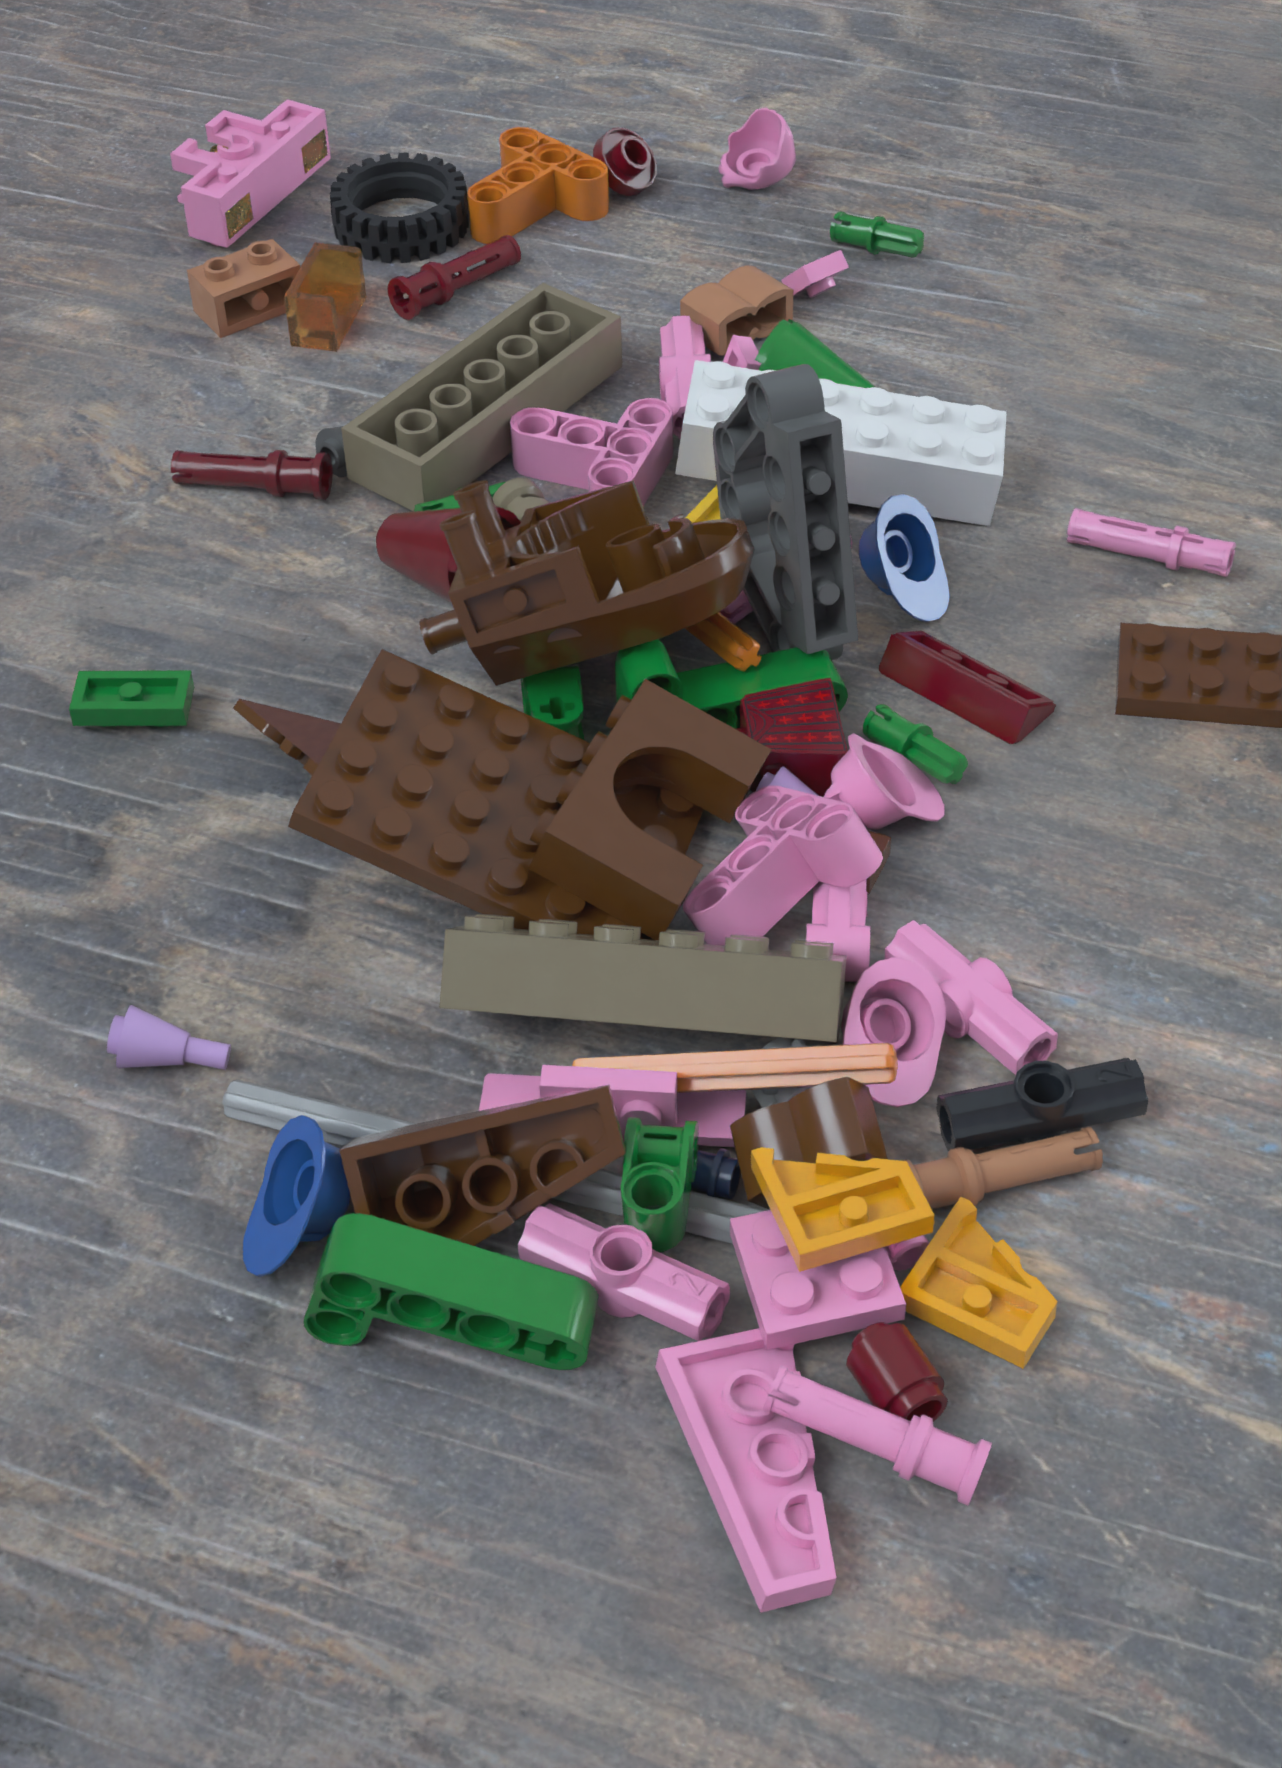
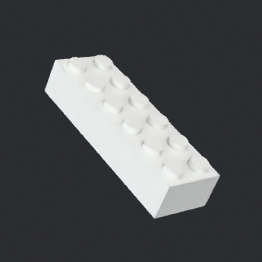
[675,360,1007,526]

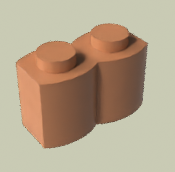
[680,265,794,356]

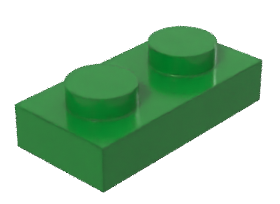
[69,670,194,727]

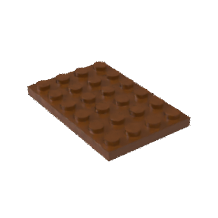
[288,649,704,940]

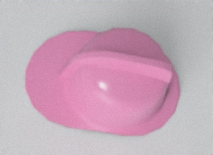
[824,733,945,830]
[841,957,947,1107]

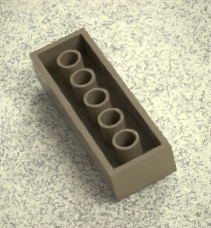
[341,283,622,511]
[439,914,847,1042]

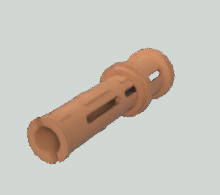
[900,1127,1103,1209]

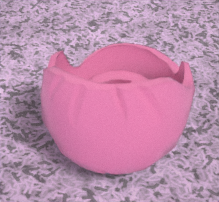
[718,108,796,190]

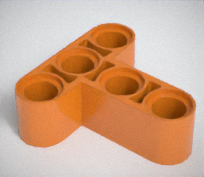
[467,127,609,244]

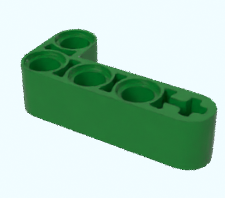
[615,639,848,728]
[304,1213,599,1370]

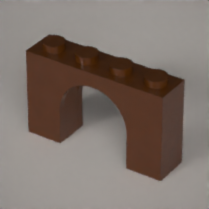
[529,679,772,940]

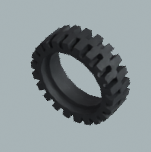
[330,152,469,263]

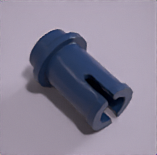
[691,1149,741,1199]

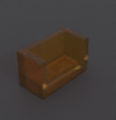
[284,243,366,352]

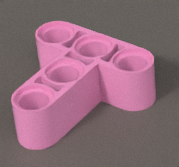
[510,398,673,506]
[683,786,883,946]

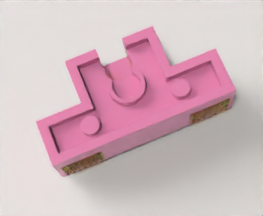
[170,99,331,248]

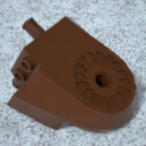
[419,480,755,686]

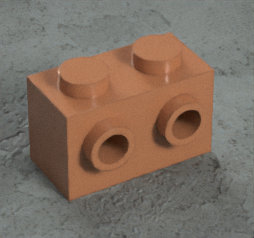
[187,239,305,338]

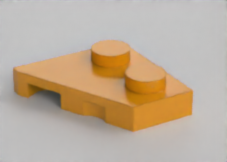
[751,1148,935,1272]
[900,1197,1058,1369]

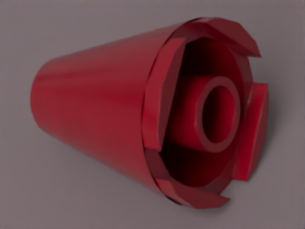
[376,506,521,604]

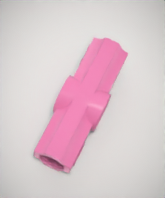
[659,316,711,439]
[884,920,1058,1075]
[518,1203,730,1341]

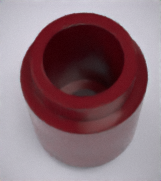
[846,1322,948,1422]

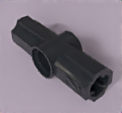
[936,1058,1148,1151]

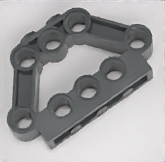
[713,364,858,660]

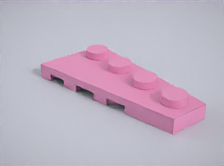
[655,1328,836,1613]

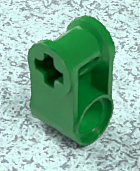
[521,665,585,740]
[620,1117,699,1252]

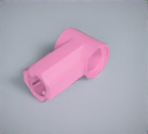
[806,880,870,982]

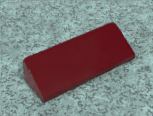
[879,631,1056,744]

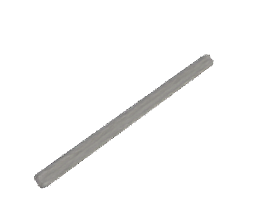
[222,1079,768,1244]

